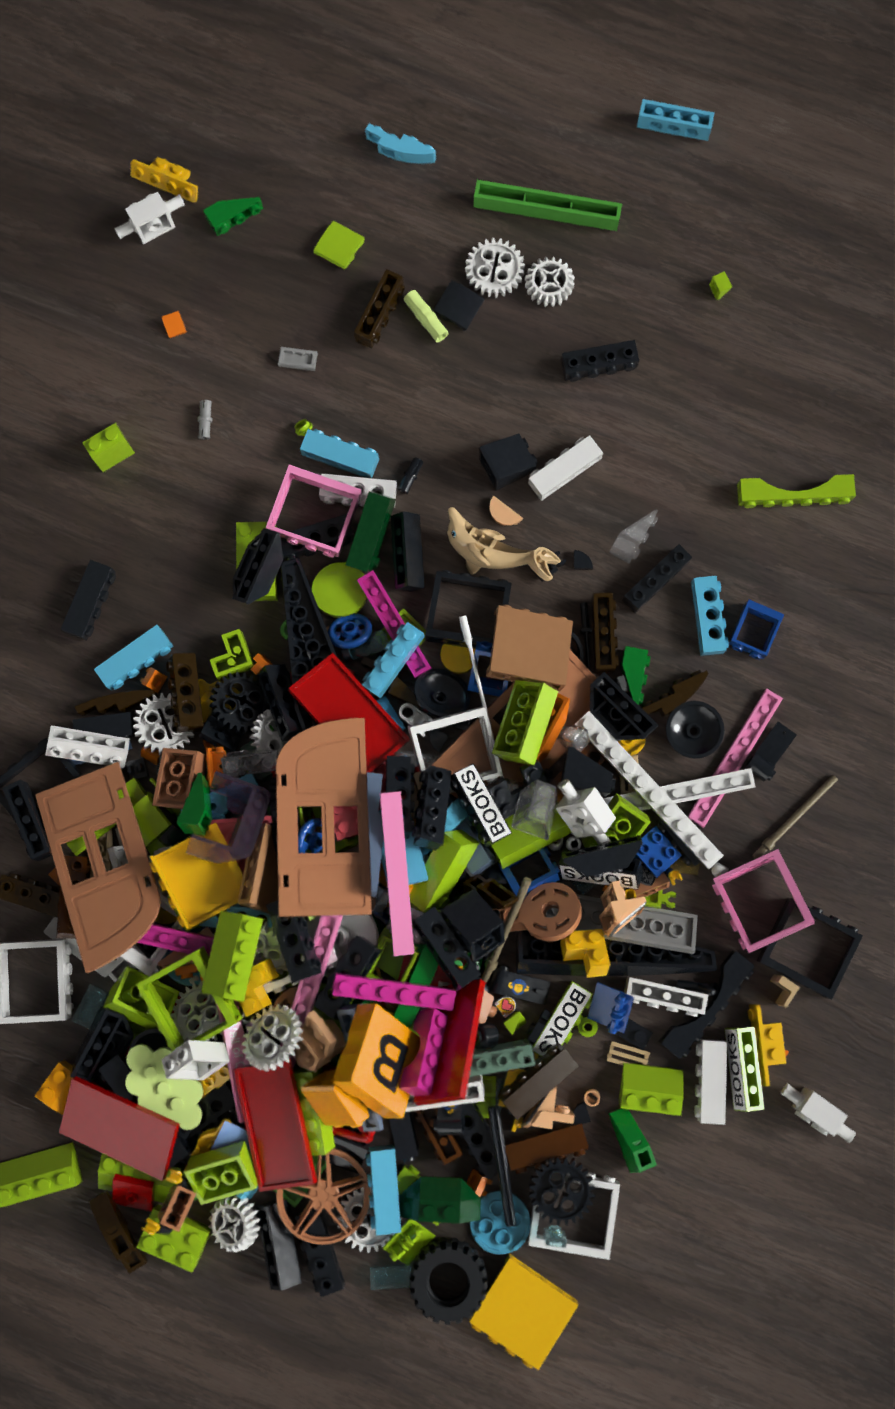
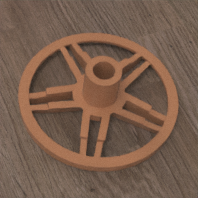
[277,1148,371,1245]

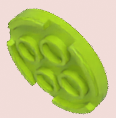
[312,562,368,618]

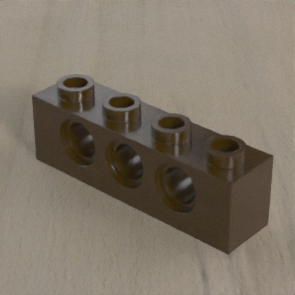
[166,653,204,733]

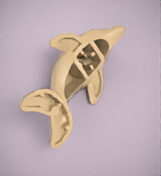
[447,507,561,581]

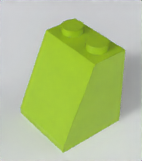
[82,422,135,472]

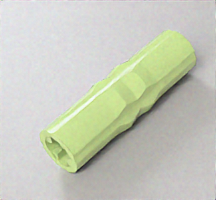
[403,290,448,342]

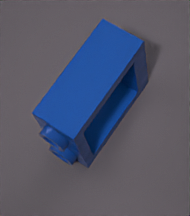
[729,599,784,660]
[468,641,509,697]
[498,847,560,899]

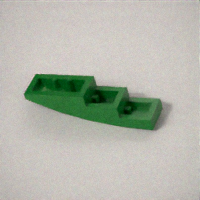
[393,944,439,1029]

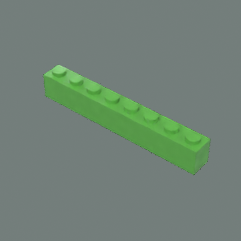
[474,180,622,231]

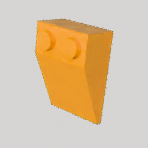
[35,1060,104,1115]

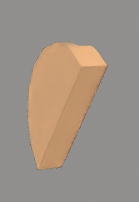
[489,496,523,526]

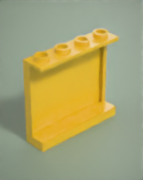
[149,822,243,930]
[469,1253,578,1370]

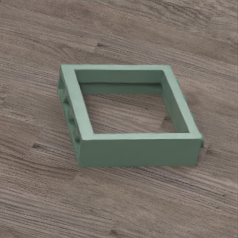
[469,1038,535,1077]

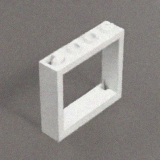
[407,706,503,793]
[0,939,74,1024]
[528,1168,620,1260]

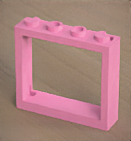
[266,465,362,558]
[712,849,815,953]

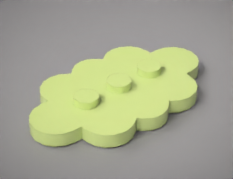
[125,1044,204,1130]

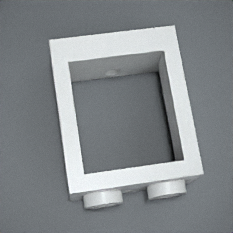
[162,1040,230,1080]

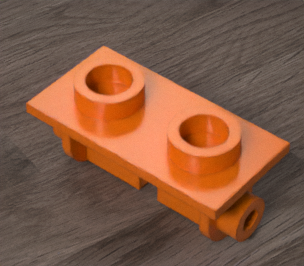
[205,747,228,788]

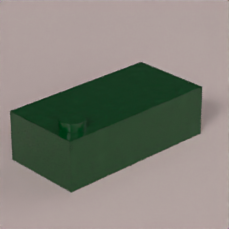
[346,491,396,572]

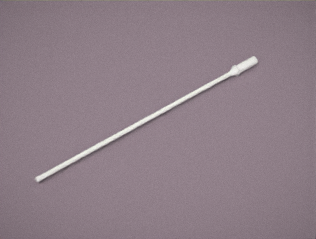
[459,616,504,778]

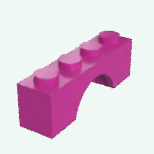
[399,1008,448,1096]

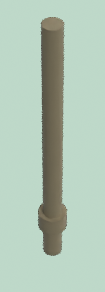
[752,775,838,859]
[481,877,532,982]

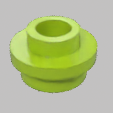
[294,419,313,436]
[578,1017,598,1037]

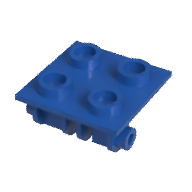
[634,826,682,878]
[588,982,634,1034]

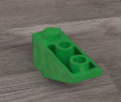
[203,197,264,236]
[620,646,651,705]
[177,773,212,836]
[608,1108,657,1173]

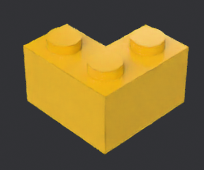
[560,929,610,978]
[238,958,280,1017]

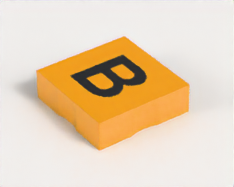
[332,1003,421,1119]

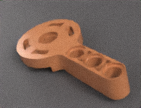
[493,882,582,941]

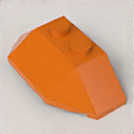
[537,693,570,762]

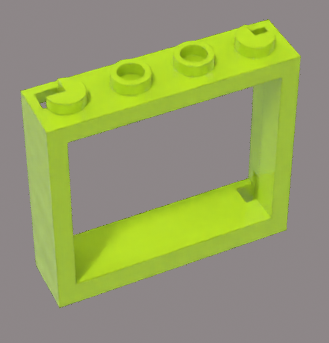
[136,946,243,1051]

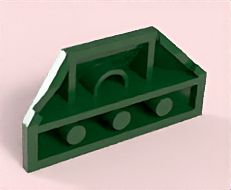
[399,1176,481,1223]

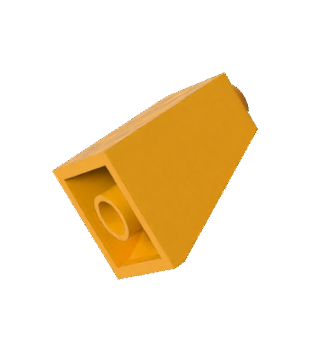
[300,1070,369,1128]

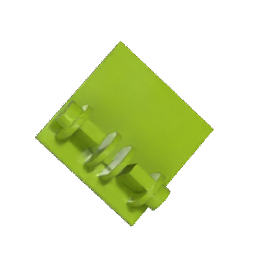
[382,1219,435,1266]

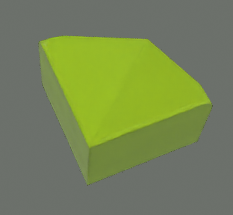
[709,271,732,300]
[503,1010,527,1035]

